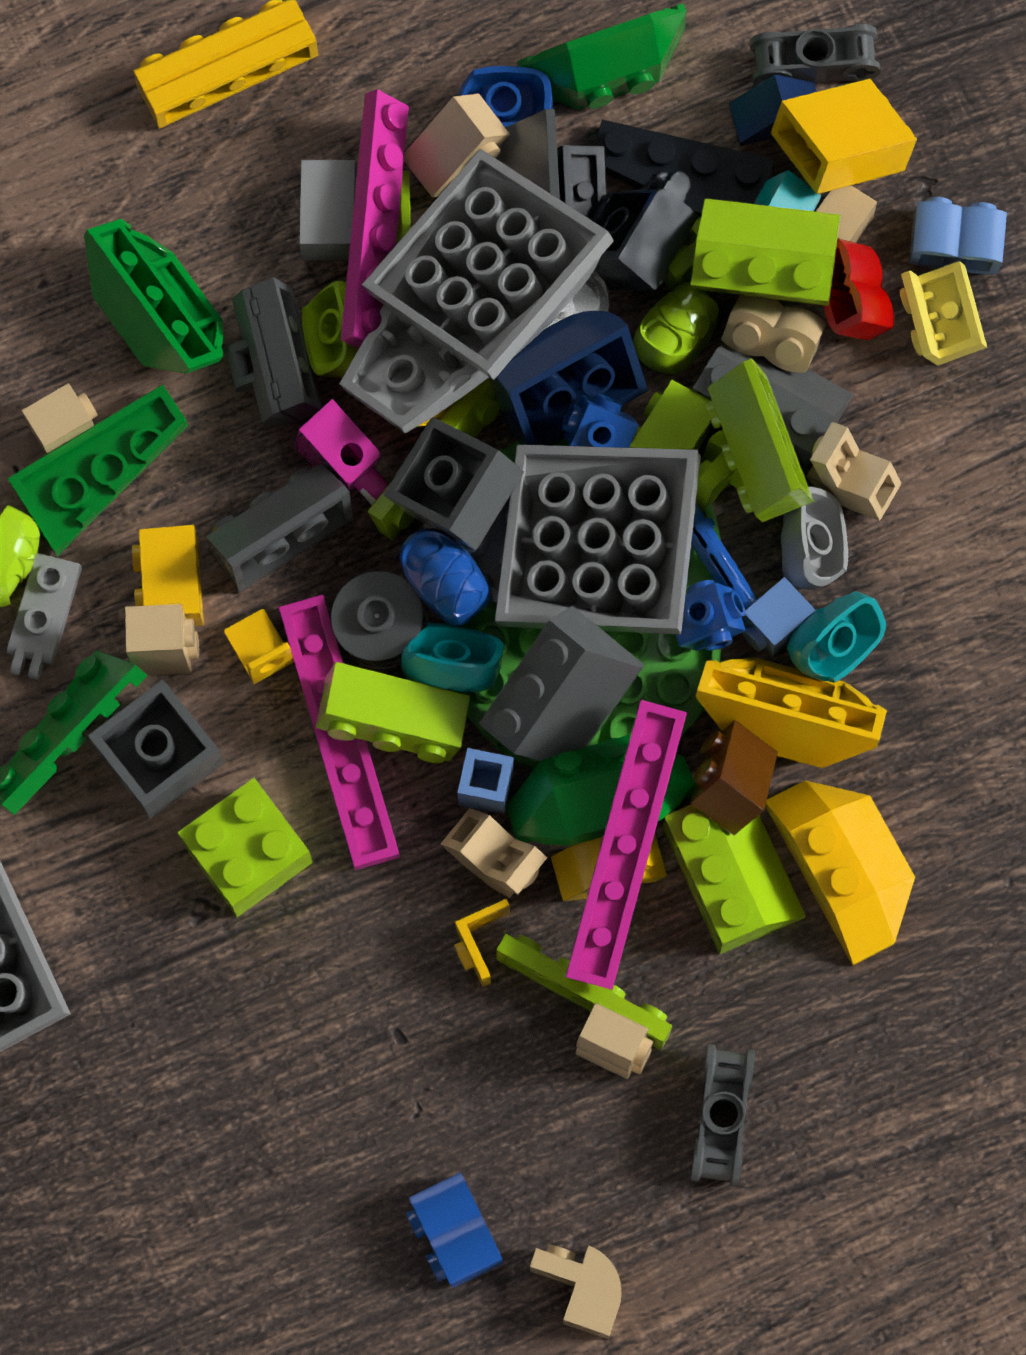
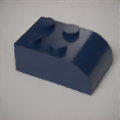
[489,310,648,446]

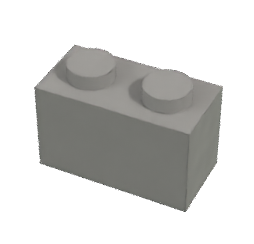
[300,160,357,261]

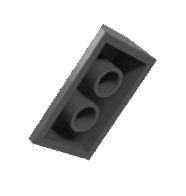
[496,109,560,200]
[692,342,853,471]
[206,463,354,593]
[479,606,645,761]

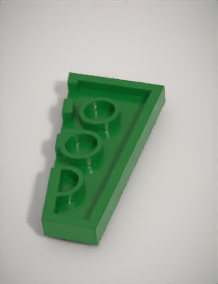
[7,384,188,557]
[0,650,148,815]

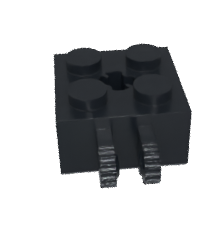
[591,171,699,290]

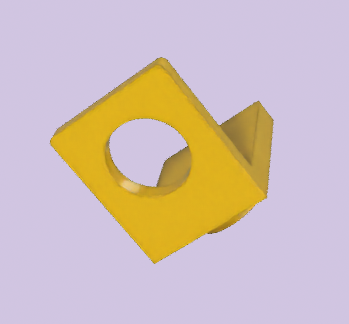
[224,609,294,684]
[454,899,510,987]

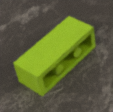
[316,662,470,763]

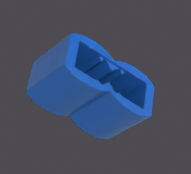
[405,1172,504,1289]

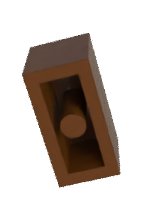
[691,720,778,836]

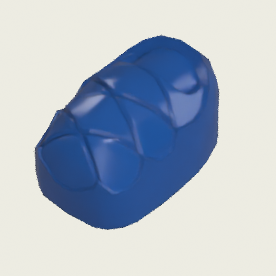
[458,66,553,127]
[400,528,492,626]

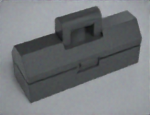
[225,277,323,427]

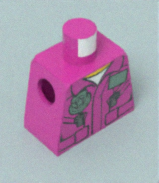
[294,399,389,505]

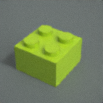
[178,778,313,917]

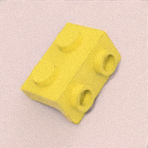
[900,261,987,366]

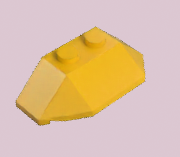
[696,658,887,768]
[765,780,915,966]

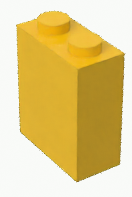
[771,79,917,194]

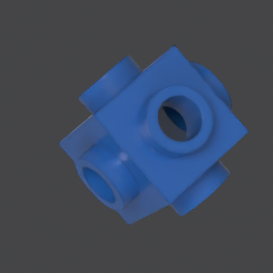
[562,394,639,448]
[675,580,746,651]

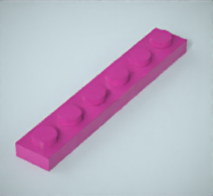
[341,89,409,349]
[279,595,400,871]
[565,700,687,990]

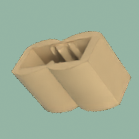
[722,295,826,373]
[576,1003,653,1079]

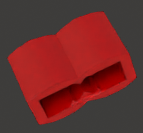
[824,238,894,341]

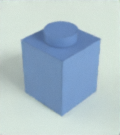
[742,577,816,658]
[457,748,514,815]

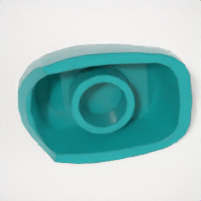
[787,591,886,683]
[401,623,504,692]

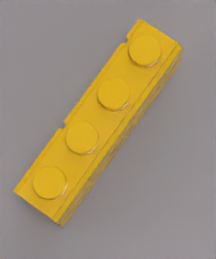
[133,0,318,129]

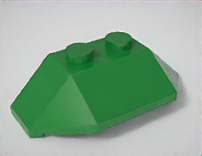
[517,3,686,110]
[84,219,223,374]
[506,734,695,846]

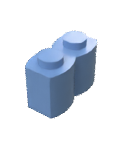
[909,197,1007,275]

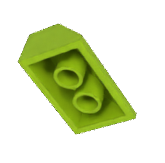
[691,199,841,306]
[705,358,814,522]
[662,805,806,954]

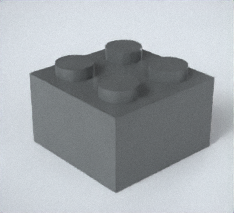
[384,417,524,551]
[88,679,224,819]

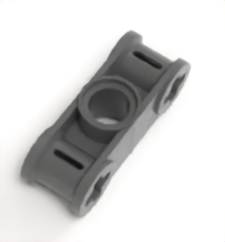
[749,24,881,86]
[690,1043,755,1188]

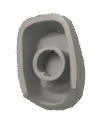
[781,487,848,590]

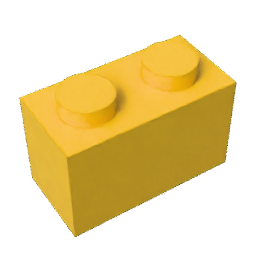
[132,525,204,626]

